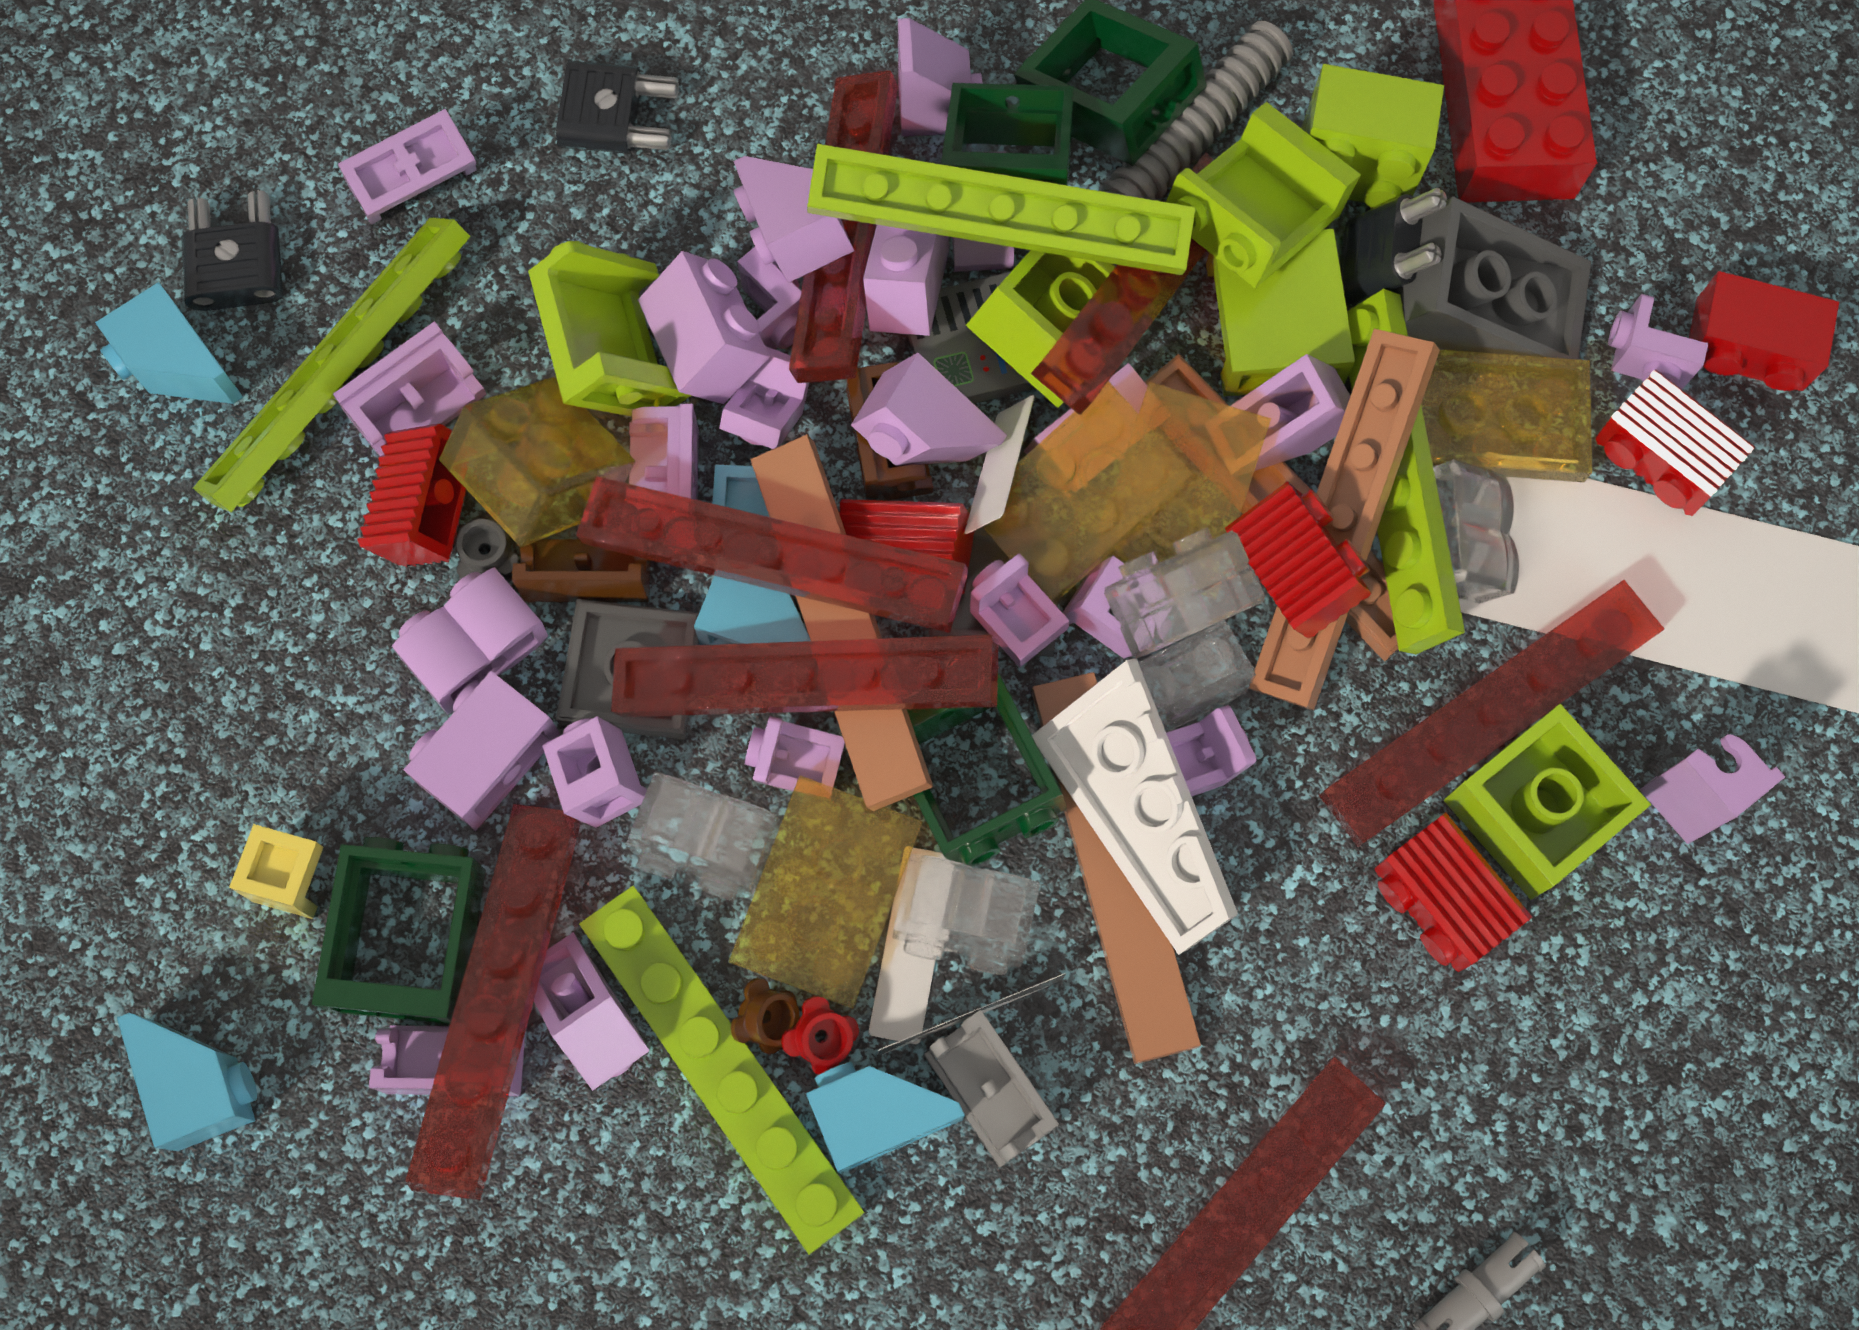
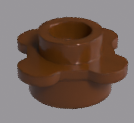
[731,978,800,1054]

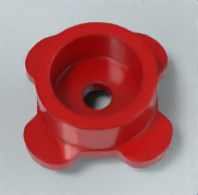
[781,996,859,1075]

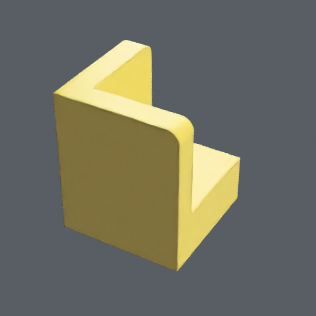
[229,824,324,919]

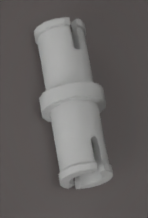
[1412,1232,1546,1330]

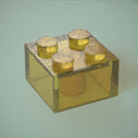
[439,376,636,547]

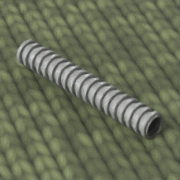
[1099,21,1293,201]

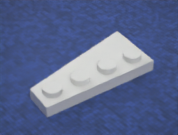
[1032,659,1238,955]

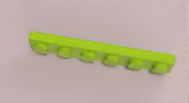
[807,144,1196,275]
[193,217,471,513]
[1347,289,1465,655]
[579,885,865,1255]

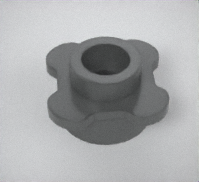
[454,517,519,579]

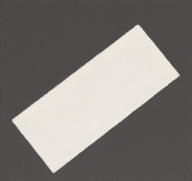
[1457,454,1859,713]

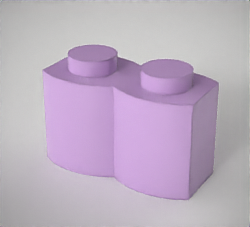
[392,567,548,715]

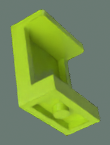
[1166,102,1361,289]
[1206,229,1355,397]
[528,241,692,417]

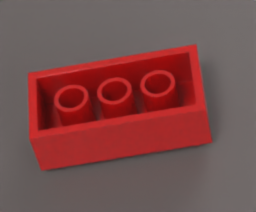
[1433,0,1597,203]

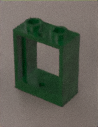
[1014,0,1207,166]
[941,83,1074,186]
[905,659,1067,868]
[312,837,486,1026]

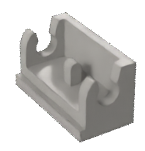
[924,1009,1059,1168]

